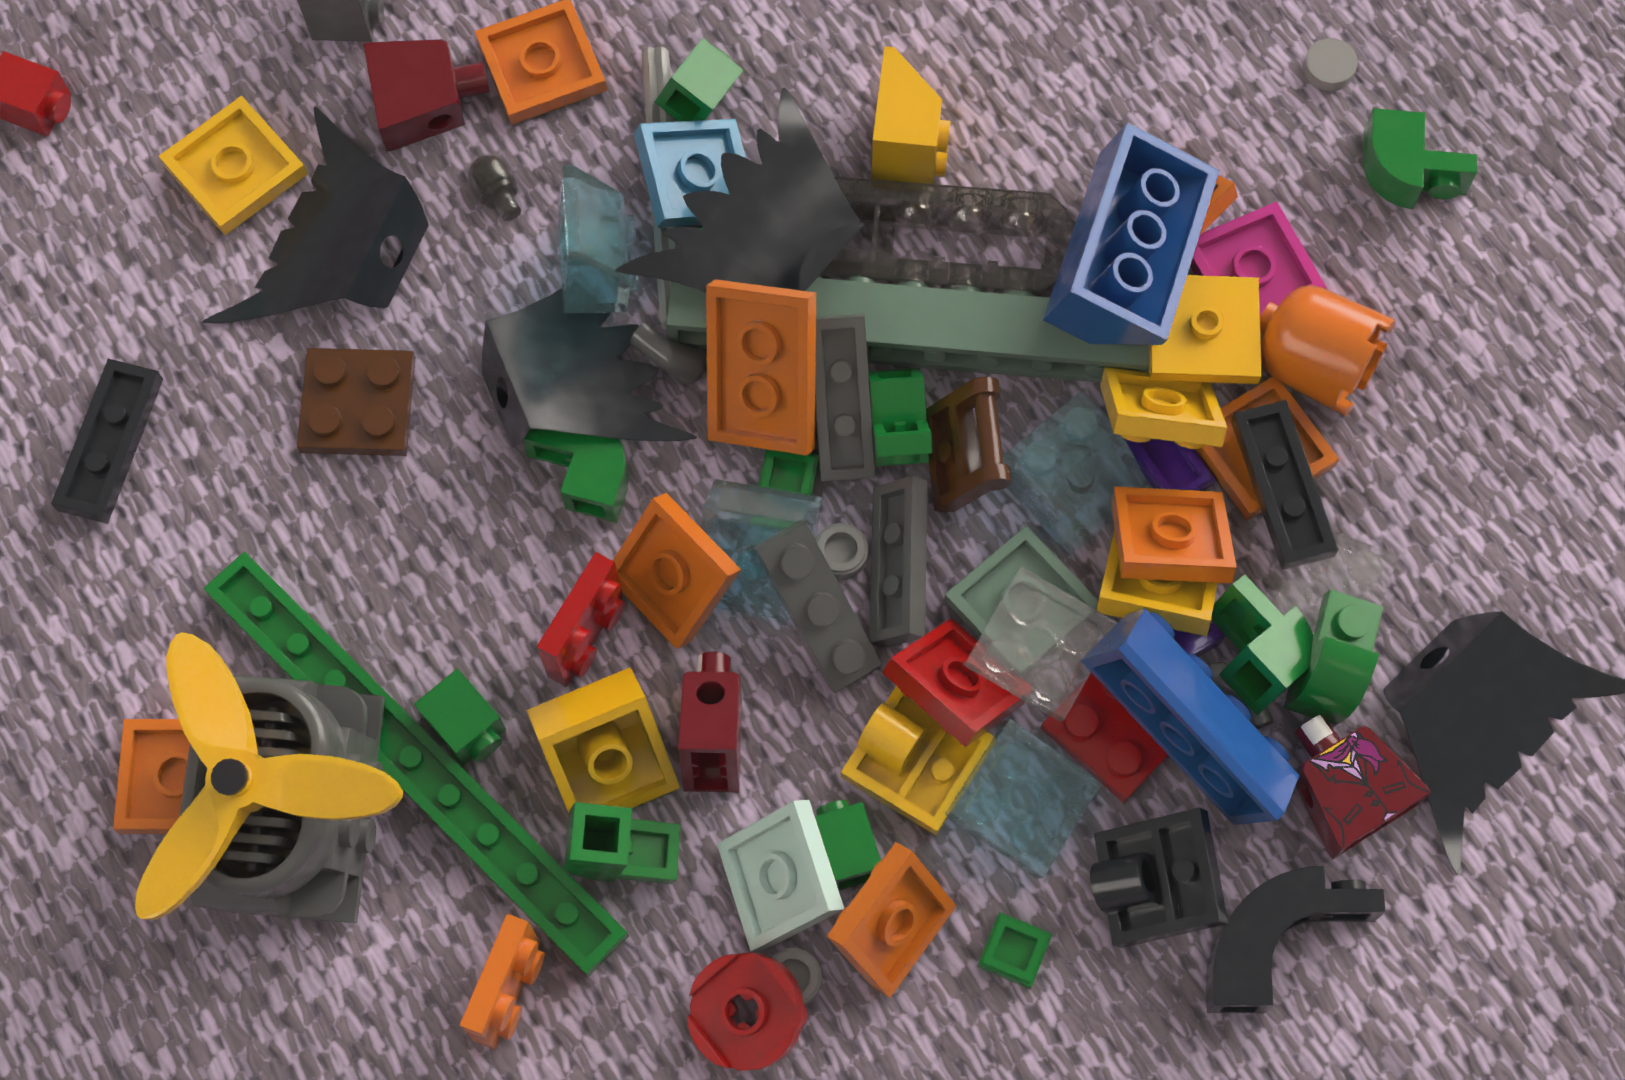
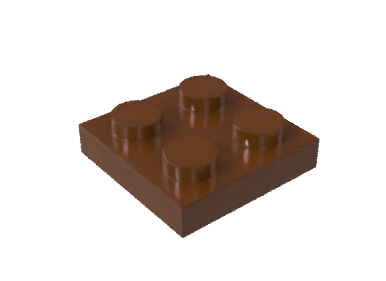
[297,348,416,456]

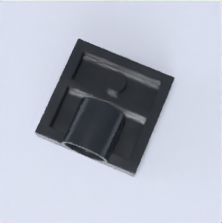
[1090,807,1229,948]

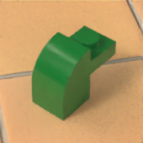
[1363,108,1477,209]
[868,368,932,467]
[522,429,629,523]
[1211,574,1313,716]
[1284,589,1383,725]
[564,802,681,884]

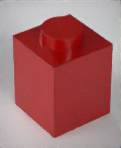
[0,51,71,137]

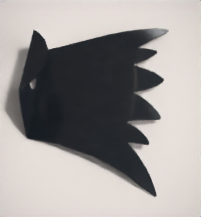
[615,88,865,292]
[202,107,429,323]
[482,277,697,448]
[1383,611,1625,875]

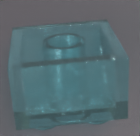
[558,165,639,313]
[1003,391,1150,556]
[701,479,822,621]

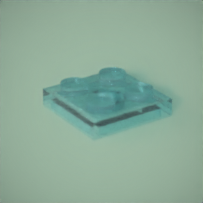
[945,719,1102,879]

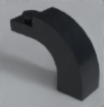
[1206,866,1385,1014]

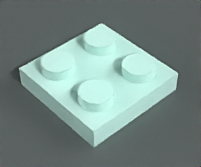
[717,800,844,952]

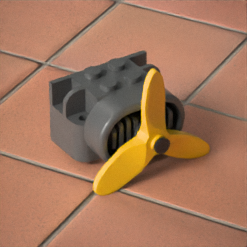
[135,632,403,924]

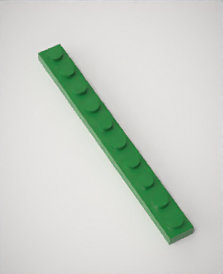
[203,551,629,977]

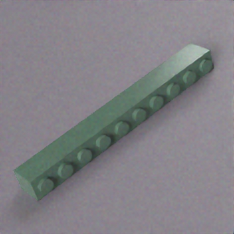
[667,275,1149,382]

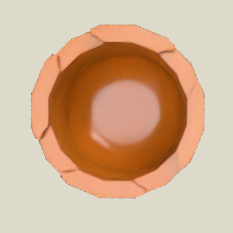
[1260,285,1396,417]

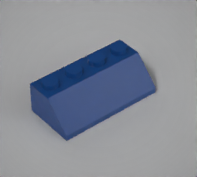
[1043,122,1220,345]
[1081,608,1300,825]

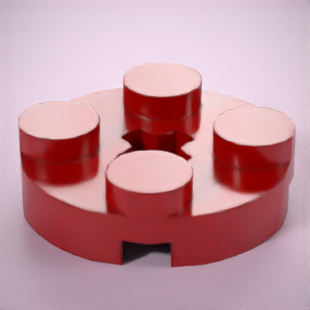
[687,952,808,1071]

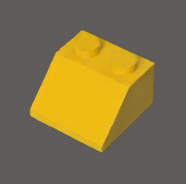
[871,46,951,194]
[526,667,680,813]

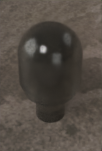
[468,155,521,221]

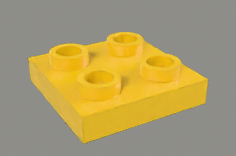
[841,686,996,836]

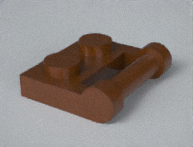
[926,376,1012,513]

